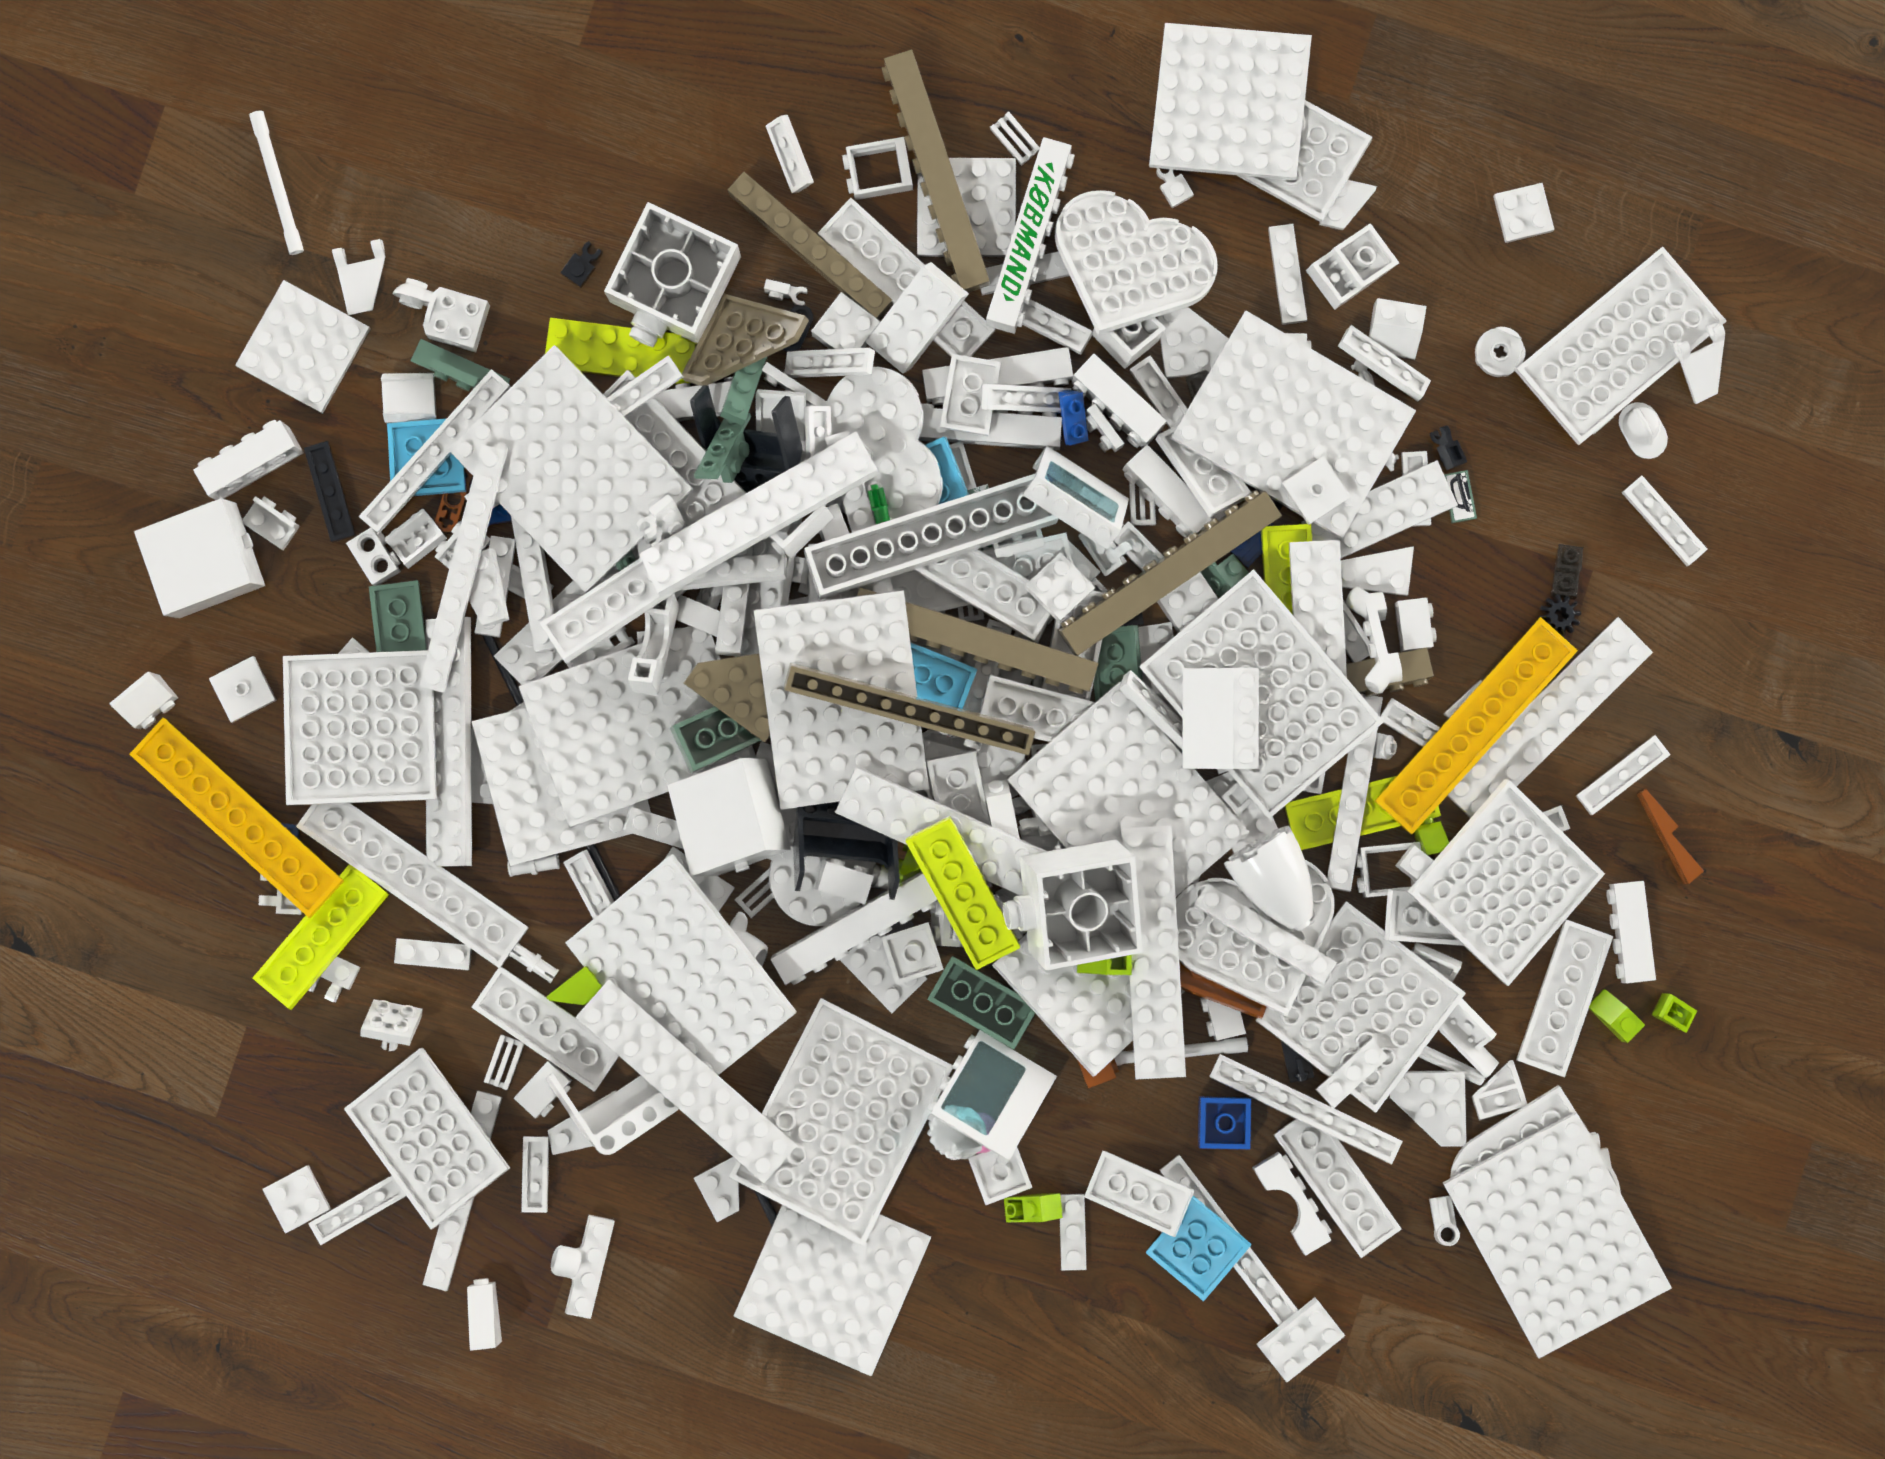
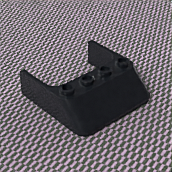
[690,385,802,488]
[793,802,900,900]

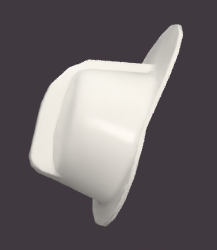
[1619,402,1668,459]

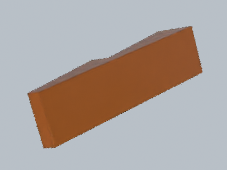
[1637,789,1704,884]

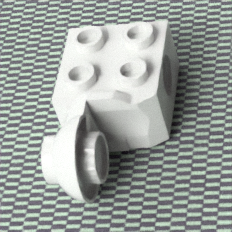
[392,278,490,352]

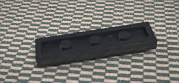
[304,441,356,543]

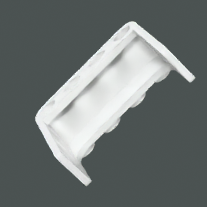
[546,1073,678,1155]

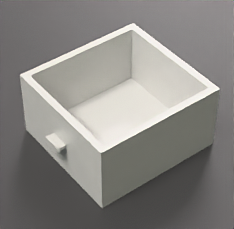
[134,498,265,618]
[667,758,791,876]

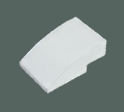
[1306,224,1399,310]

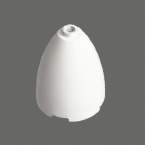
[1224,826,1313,931]

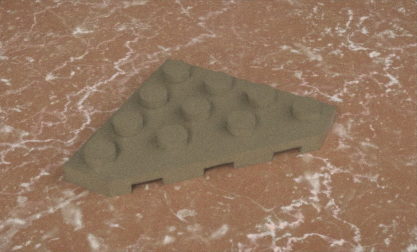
[682,294,809,386]
[683,654,770,742]

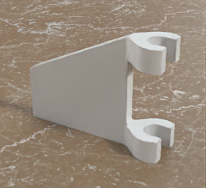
[332,239,386,315]
[1672,322,1725,404]

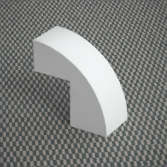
[676,595,720,637]

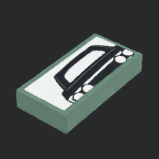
[1444,470,1477,524]

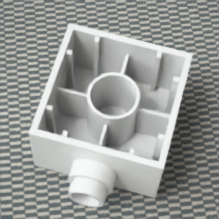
[604,202,741,347]
[1003,840,1143,970]

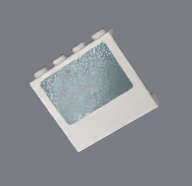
[1023,446,1129,549]
[927,1030,1057,1165]

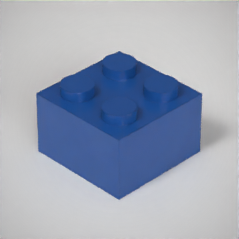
[1198,1096,1251,1149]

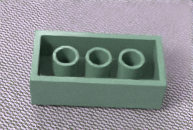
[670,706,770,773]
[927,956,1035,1049]

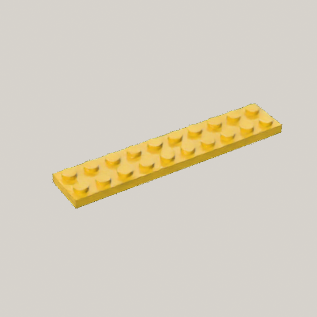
[1374,617,1578,834]
[130,718,344,918]

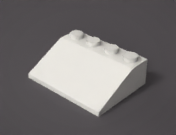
[1183,668,1259,769]

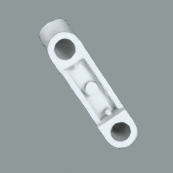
[1346,587,1402,693]

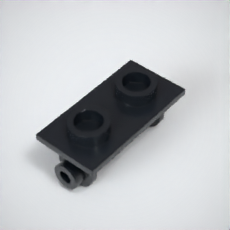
[1280,1040,1314,1083]

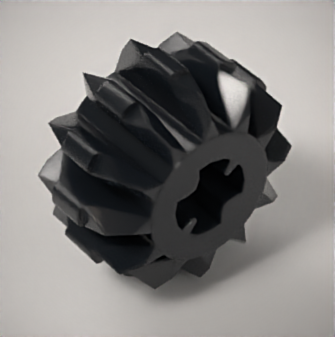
[1538,594,1581,637]

